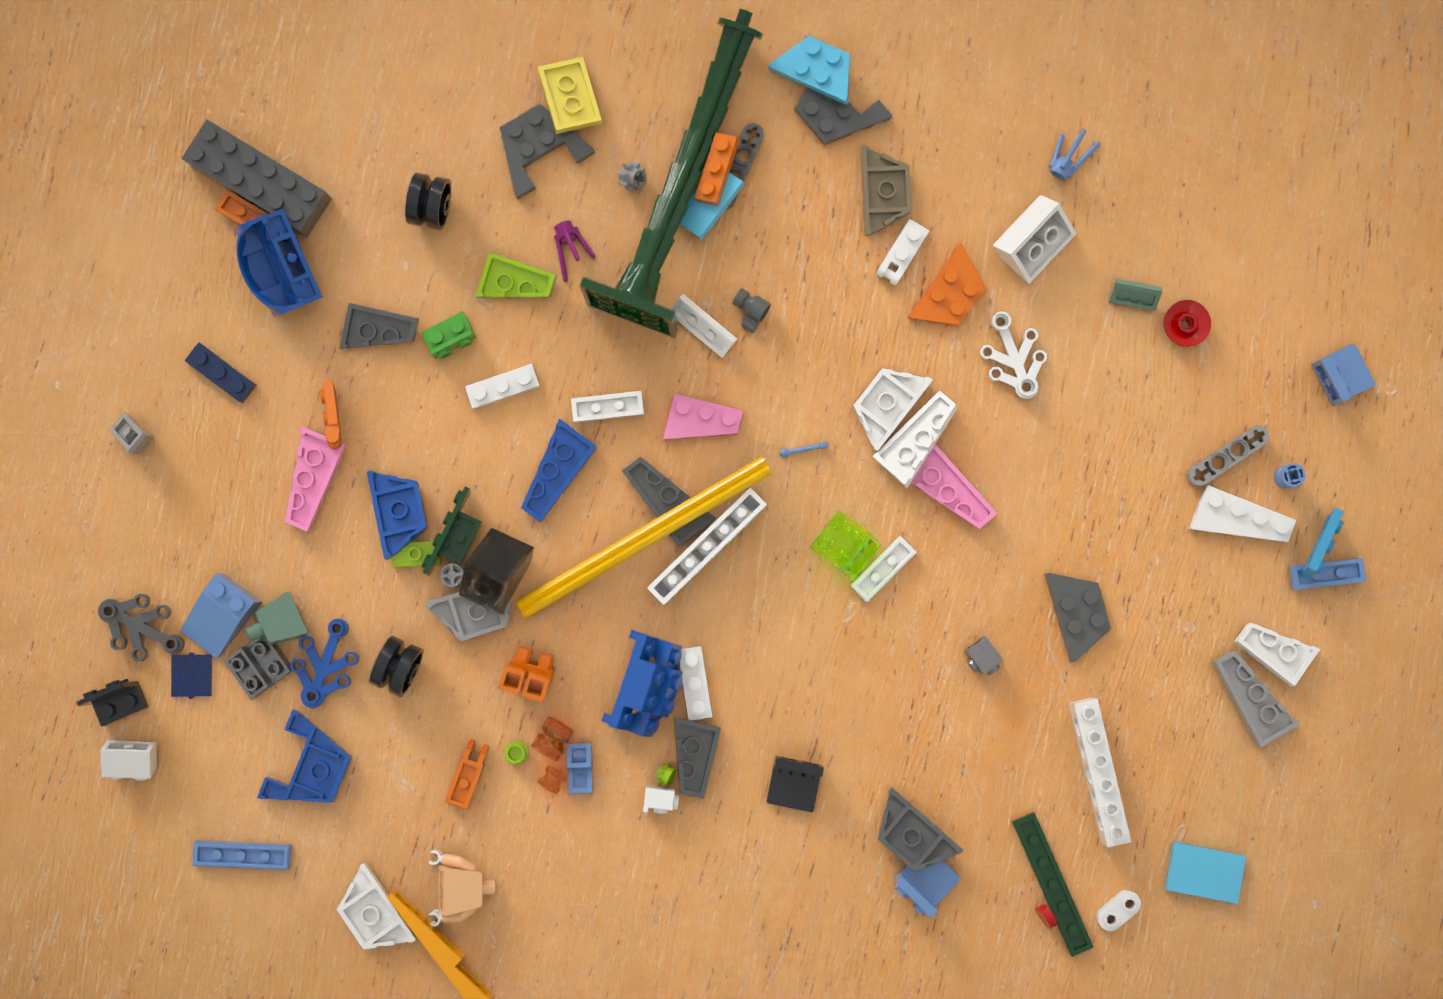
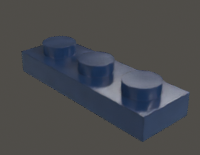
[184,342,257,404]

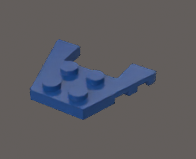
[257,709,352,803]

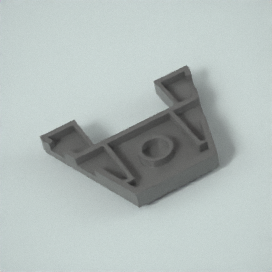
[795,88,892,145]
[500,104,595,199]

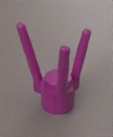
[553,220,595,282]

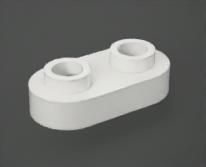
[1096,890,1141,931]

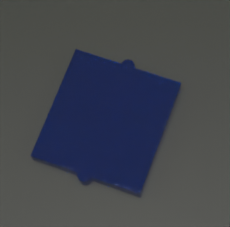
[171,652,212,699]

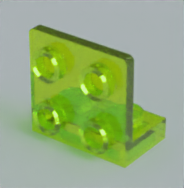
[810,511,882,581]

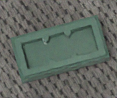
[1109,278,1162,311]

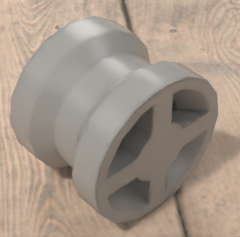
[440,563,467,587]

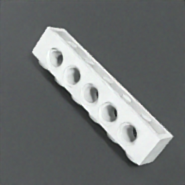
[647,488,767,605]
[1068,698,1131,847]

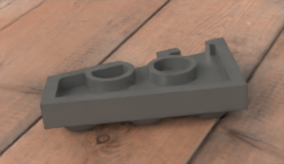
[339,303,419,349]
[674,717,721,799]

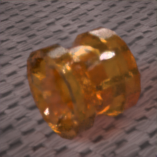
[538,765,568,794]

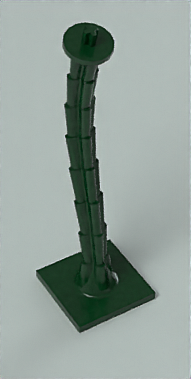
[580,9,763,338]

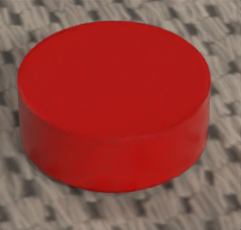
[1035,904,1057,929]

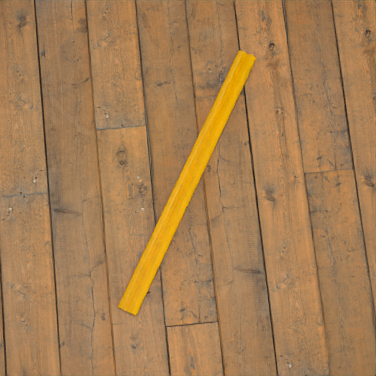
[516,456,772,618]

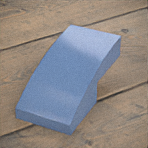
[567,743,593,795]

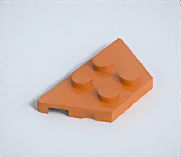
[908,243,986,327]

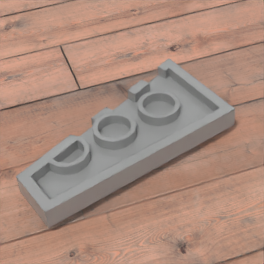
[1212,650,1300,747]

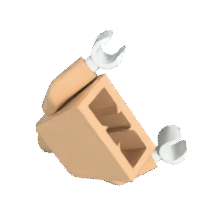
[428,850,495,927]

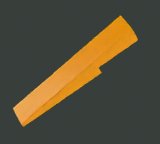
[387,889,493,999]

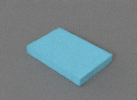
[680,165,745,240]
[1165,841,1246,904]

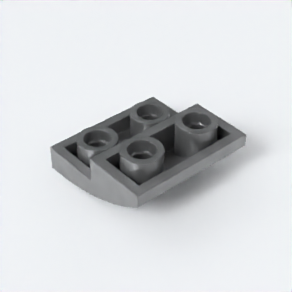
[224,637,292,700]

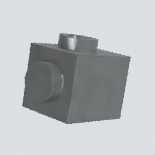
[964,637,1003,675]

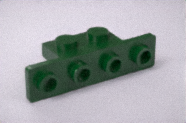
[422,486,482,576]

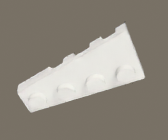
[1189,485,1296,543]

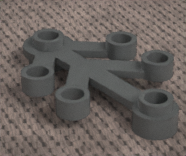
[98,594,185,661]

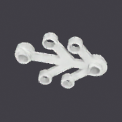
[979,311,1047,399]

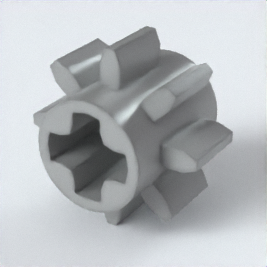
[618,161,646,192]

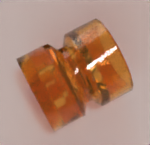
[531,716,575,761]

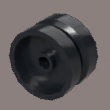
[405,173,452,230]
[369,636,424,697]

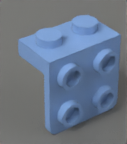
[893,861,960,918]

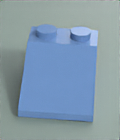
[180,573,262,659]

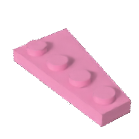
[285,426,347,532]
[911,444,997,529]

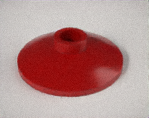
[1163,300,1211,347]

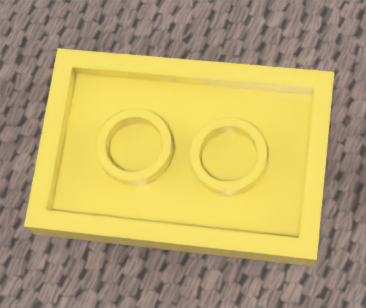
[538,57,602,134]

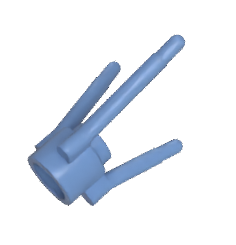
[1049,129,1100,180]

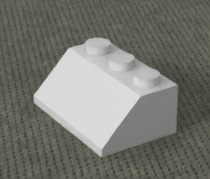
[993,195,1077,284]

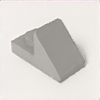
[110,413,154,454]

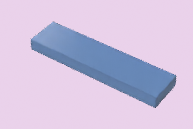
[192,840,292,870]

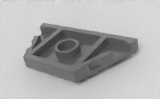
[1044,573,1111,663]
[878,788,963,872]

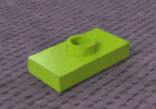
[392,541,441,567]

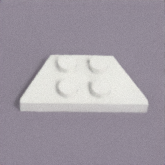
[853,368,933,452]
[336,862,417,950]

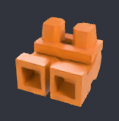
[498,645,556,702]

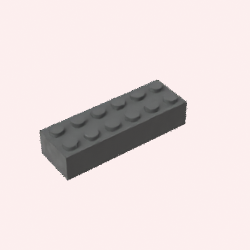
[181,119,332,237]

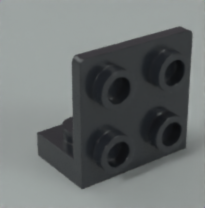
[76,679,148,727]
[767,755,824,812]

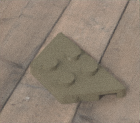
[861,146,912,236]

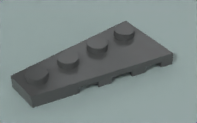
[622,457,716,547]

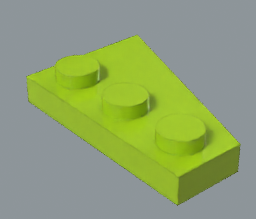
[475,252,557,297]

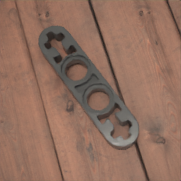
[727,123,764,209]

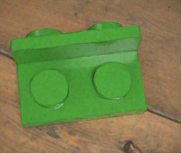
[421,311,477,359]

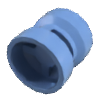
[1274,463,1306,489]

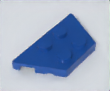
[367,471,428,560]

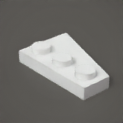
[1234,623,1320,687]

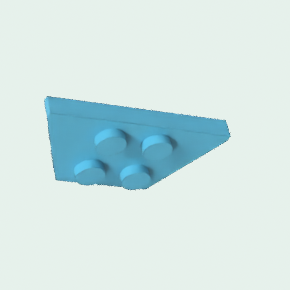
[768,36,851,105]

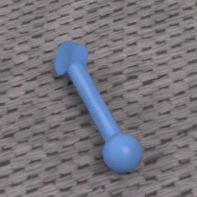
[780,442,829,458]

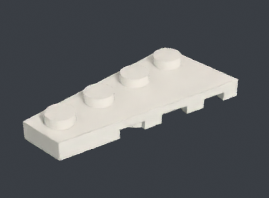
[873,391,958,488]

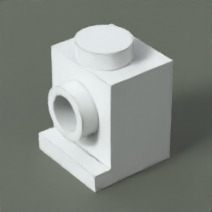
[643,785,679,814]

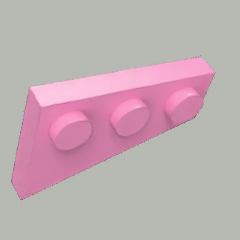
[663,394,743,440]

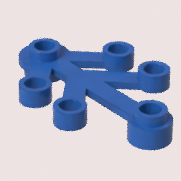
[290,619,359,708]

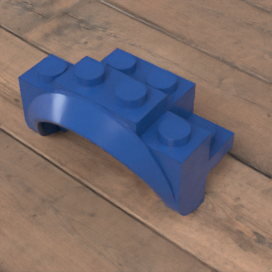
[234,209,323,317]
[601,630,683,737]

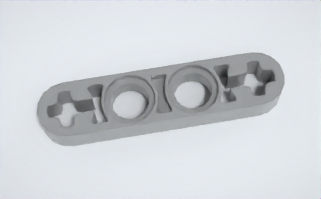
[1186,426,1269,487]

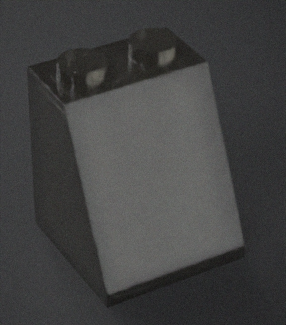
[459,528,534,615]

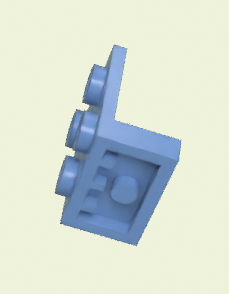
[1311,344,1375,406]

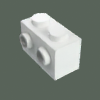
[100,740,157,781]

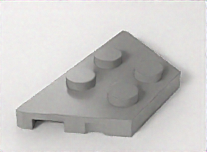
[425,575,515,642]

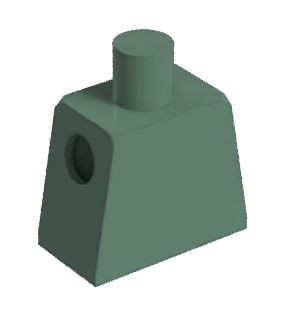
[245,592,308,646]

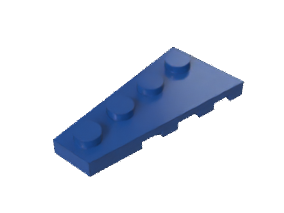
[521,419,598,523]

